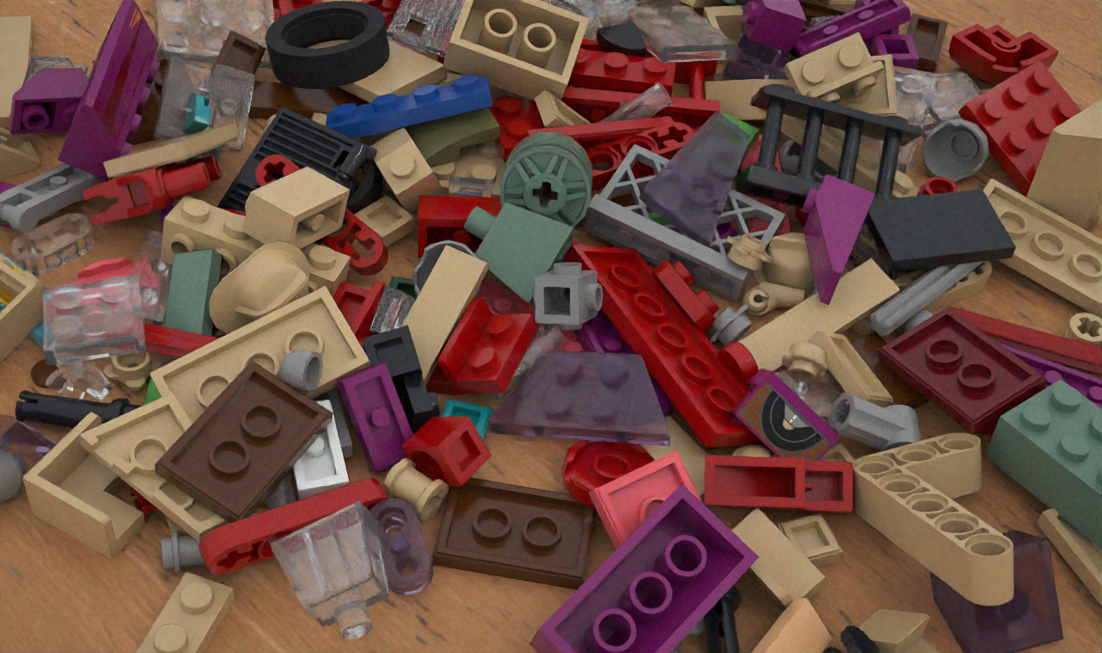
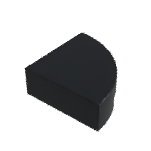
[596,22,647,57]

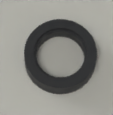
[265,1,390,89]

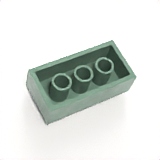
[985,379,1102,550]

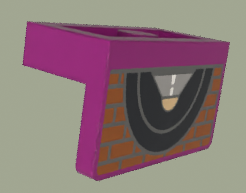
[733,368,840,461]

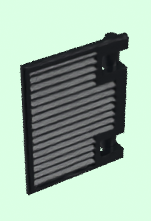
[217,107,377,245]

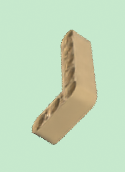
[853,433,1014,606]

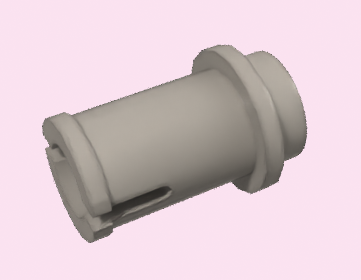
[160,531,206,574]

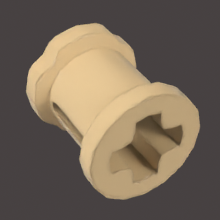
[383,458,449,522]

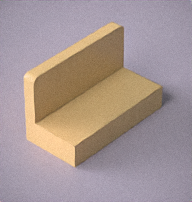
[731,507,828,610]

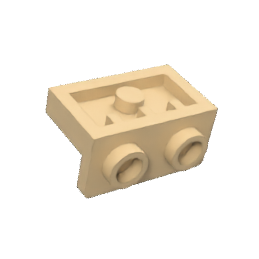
[784,32,884,104]

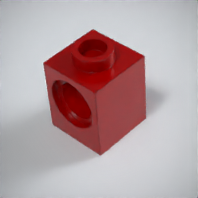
[401,416,492,486]

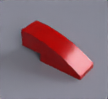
[704,455,853,515]

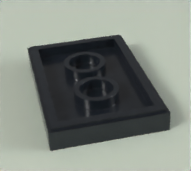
[864,189,1016,272]

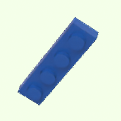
[325,75,493,139]

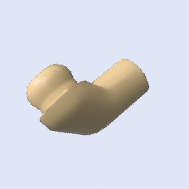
[743,281,805,316]

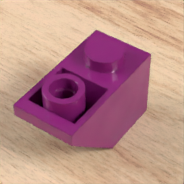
[8,68,88,134]

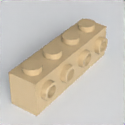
[160,195,351,297]

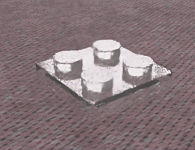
[43,275,147,365]

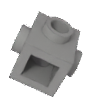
[533,262,603,330]

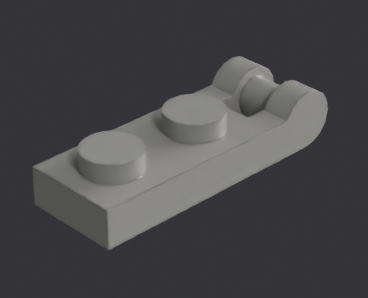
[0,163,105,234]

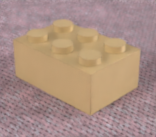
[443,0,589,101]

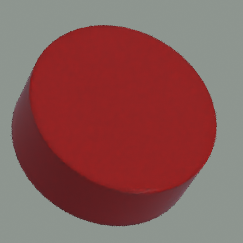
[718,341,759,387]

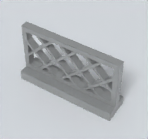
[585,144,786,304]

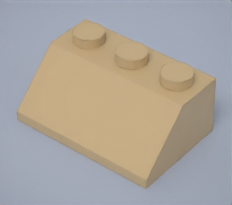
[1026,99,1102,230]

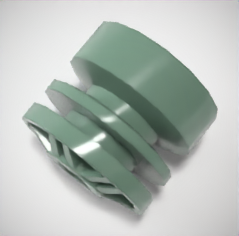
[500,132,593,228]

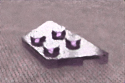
[488,350,671,446]

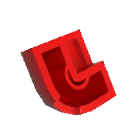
[949,23,1059,86]

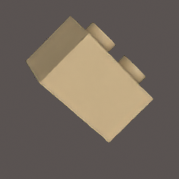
[243,167,350,249]

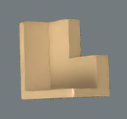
[22,412,146,560]

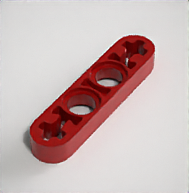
[545,122,695,194]
[255,154,389,276]
[198,478,390,575]

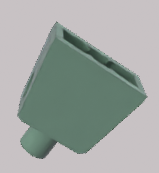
[464,202,579,304]

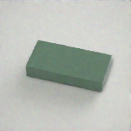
[164,249,222,336]

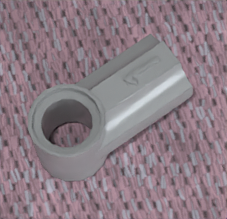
[828,393,921,452]

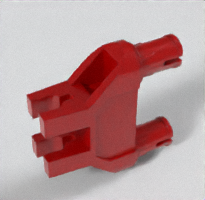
[82,155,222,225]

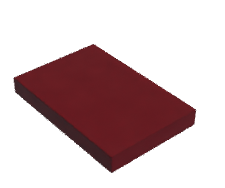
[878,307,1046,435]

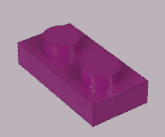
[336,363,413,472]

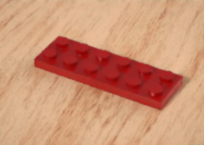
[564,245,763,448]

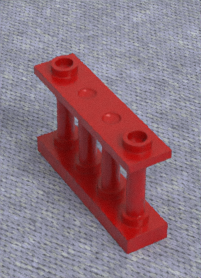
[561,39,720,131]

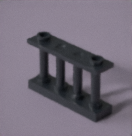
[735,84,922,226]

